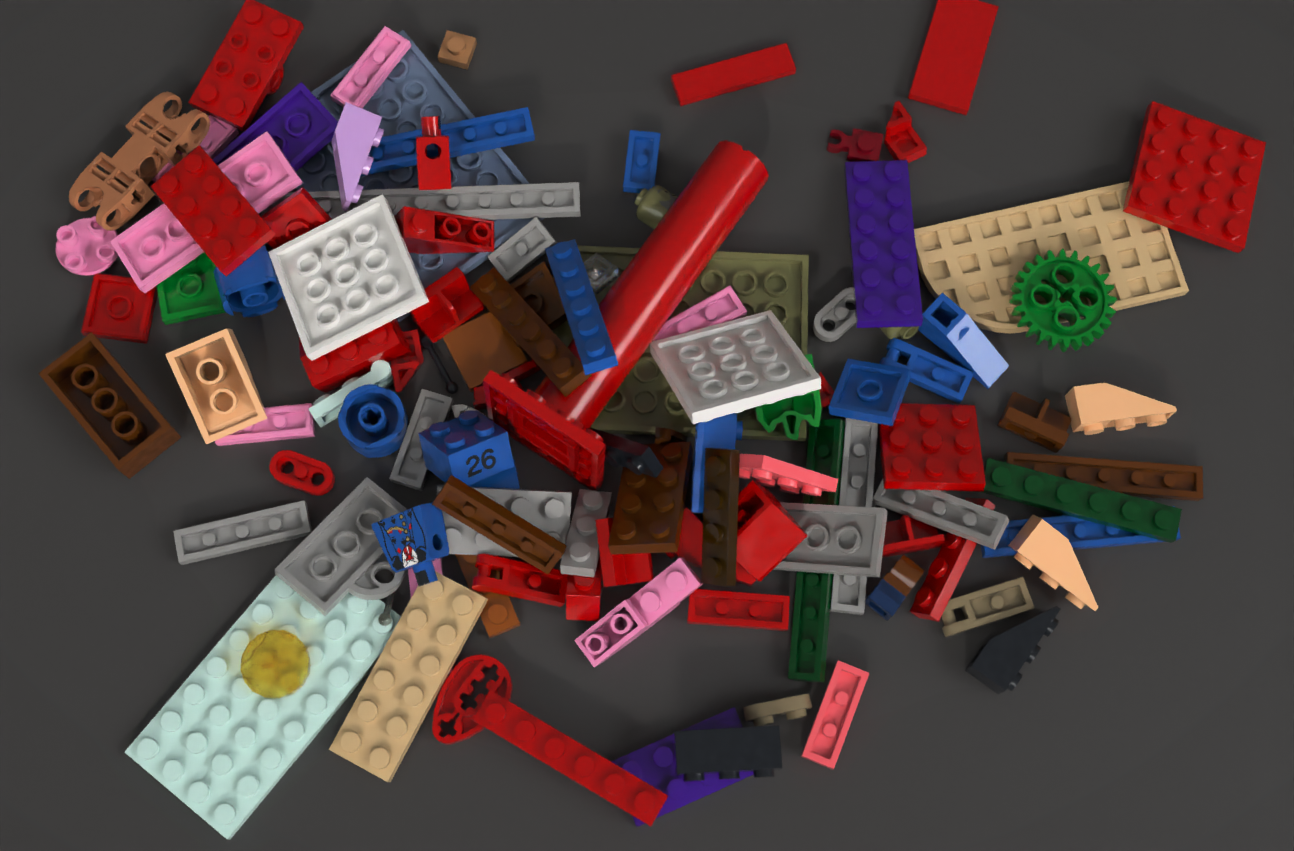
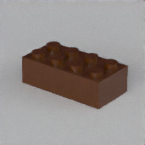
[38,332,181,479]

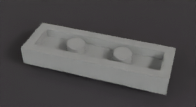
[389,389,454,491]
[560,489,612,577]

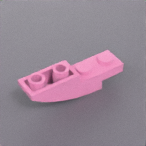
[574,557,703,667]

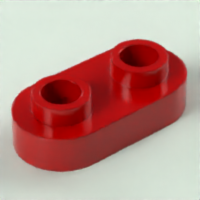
[269,450,335,496]

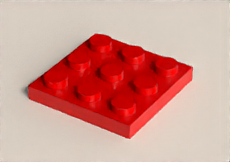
[878,403,986,491]

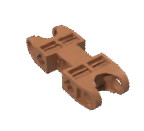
[68,91,210,231]

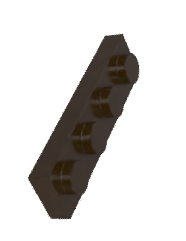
[701,448,740,587]

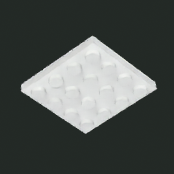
[268,194,429,361]
[650,310,821,424]

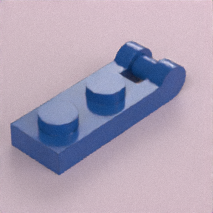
[879,338,974,404]

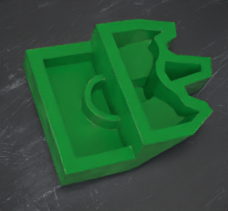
[754,354,822,441]

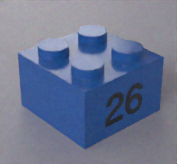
[418,410,514,485]

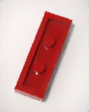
[687,589,790,631]

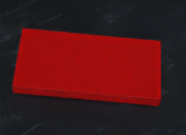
[908,0,999,115]

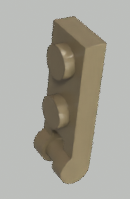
[941,577,1035,637]

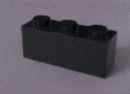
[674,725,782,782]

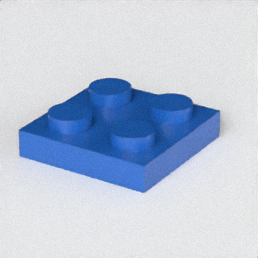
[829,359,911,426]

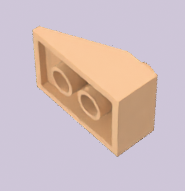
[165,328,268,444]

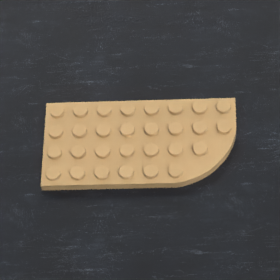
[914,181,1189,334]

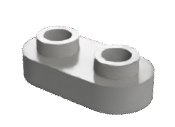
[812,287,856,342]

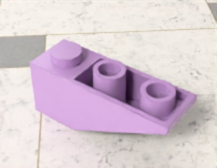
[331,102,384,212]

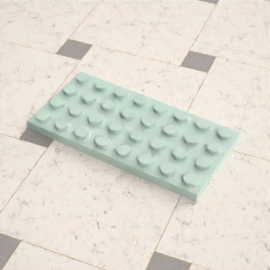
[125,576,401,840]

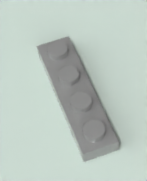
[873,479,1009,550]
[173,500,312,565]

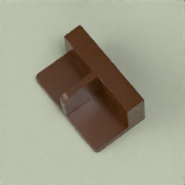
[997,392,1071,453]

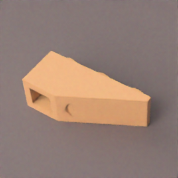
[1065,382,1177,435]
[1008,515,1098,611]

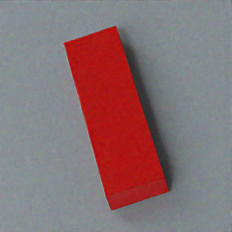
[671,43,796,106]

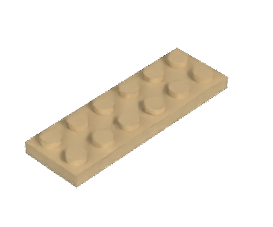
[329,571,488,782]

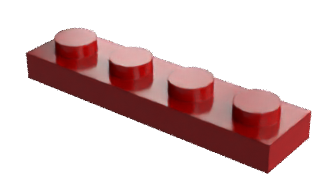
[909,497,996,622]

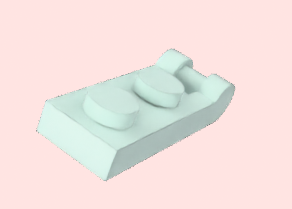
[309,360,394,428]

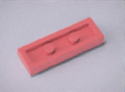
[801,660,869,770]

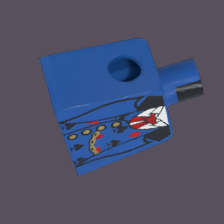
[371,502,449,587]

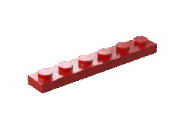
[473,690,668,826]

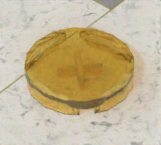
[241,630,311,699]

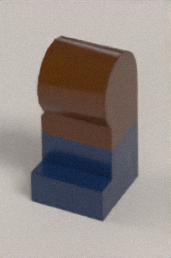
[865,554,925,621]

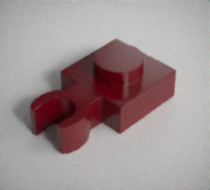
[827,128,884,162]

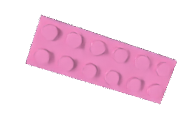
[110,131,303,293]

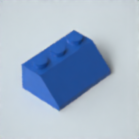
[690,413,743,513]

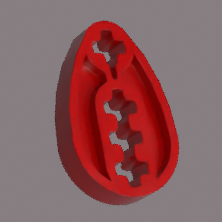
[432,655,513,745]

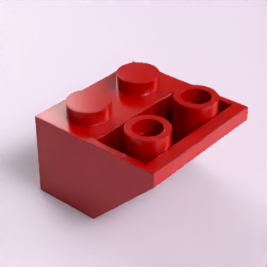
[736,480,808,582]

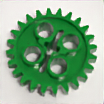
[1009,249,1117,352]

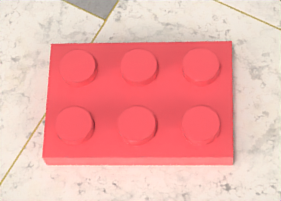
[739,454,838,496]

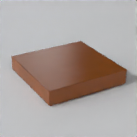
[443,312,528,392]

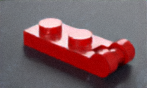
[472,554,568,607]

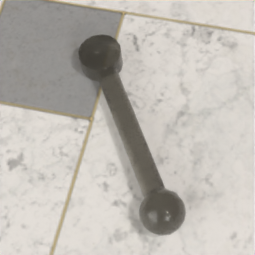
[378,572,396,626]

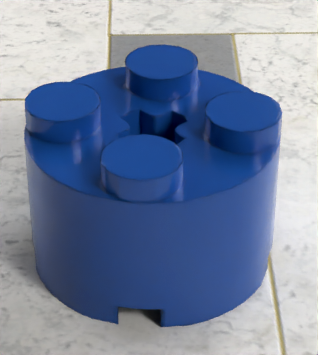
[214,245,285,317]
[338,384,409,458]

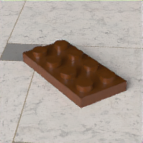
[608,441,693,555]

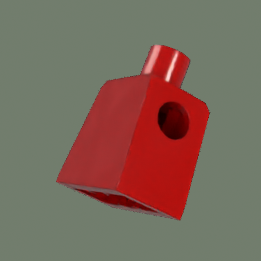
[415,116,451,190]

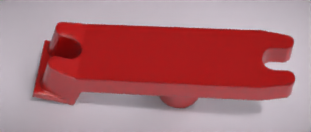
[473,360,541,410]

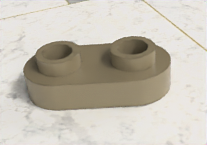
[743,694,812,727]

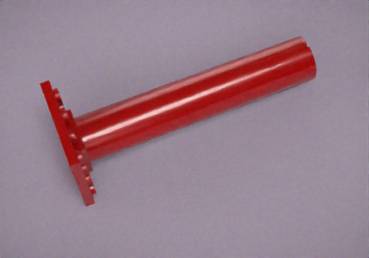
[483,140,769,491]

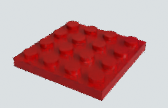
[1123,101,1266,253]

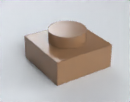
[438,30,477,70]

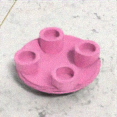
[55,216,118,276]

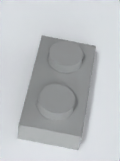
[487,217,557,282]

